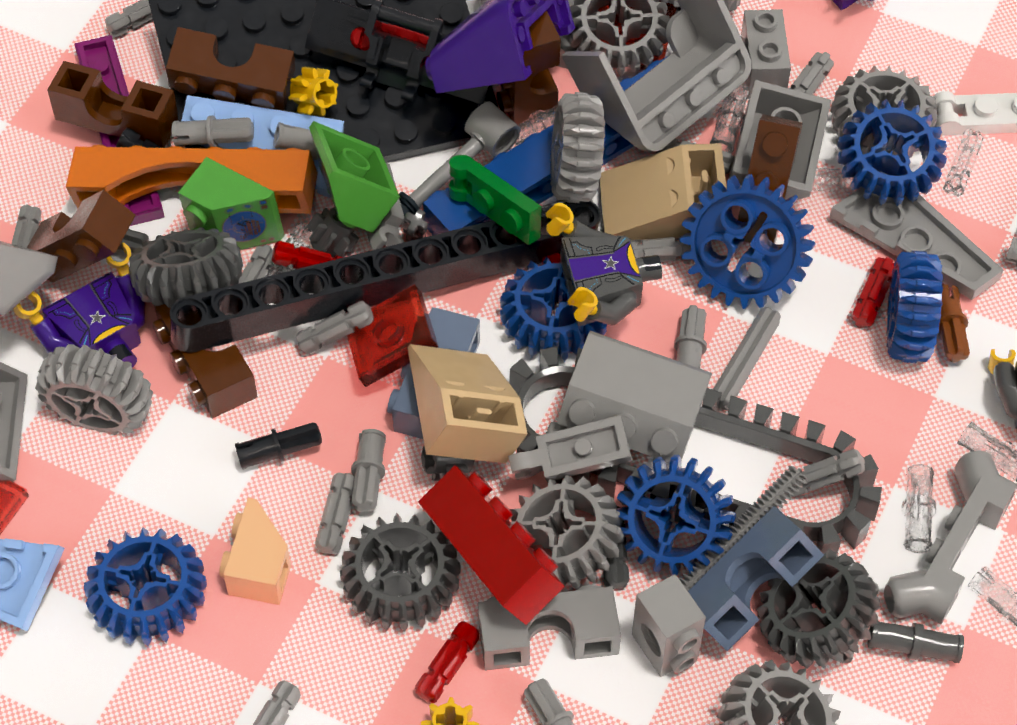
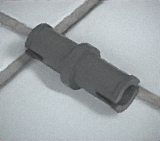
[867,621,964,664]

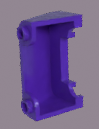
[425,0,575,93]

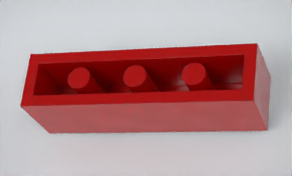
[418,465,565,625]

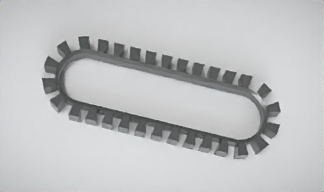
[509,347,882,555]

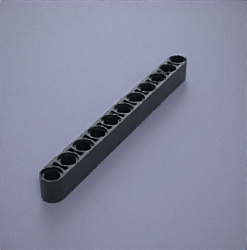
[170,201,601,352]

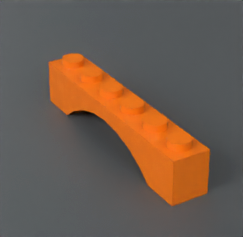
[65,145,318,214]

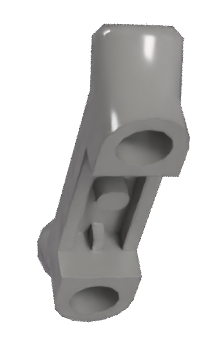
[884,450,1017,624]

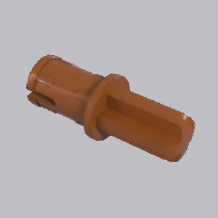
[939,285,970,363]

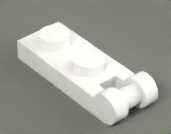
[933,91,1017,136]

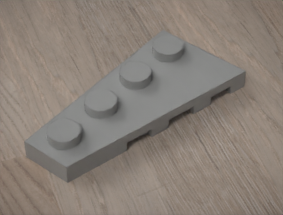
[830,172,1004,300]

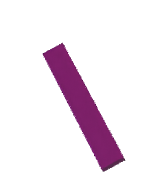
[74,35,165,226]

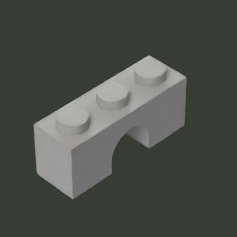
[478,584,621,671]

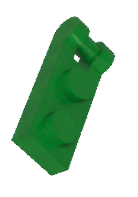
[449,155,542,245]

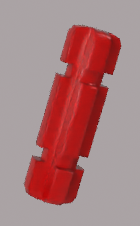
[272,241,344,269]
[850,257,894,327]
[415,621,479,704]

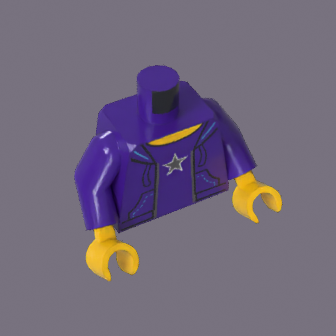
[13,242,146,368]

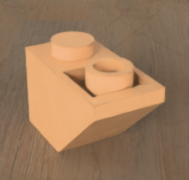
[219,497,291,605]

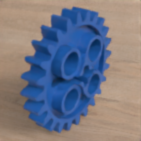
[680,174,816,309]

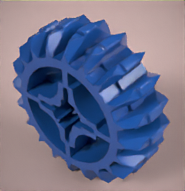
[837,98,947,206]
[886,250,943,364]
[500,256,607,363]
[616,455,736,575]
[84,527,207,647]

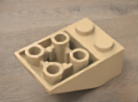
[599,143,727,240]
[408,344,528,463]

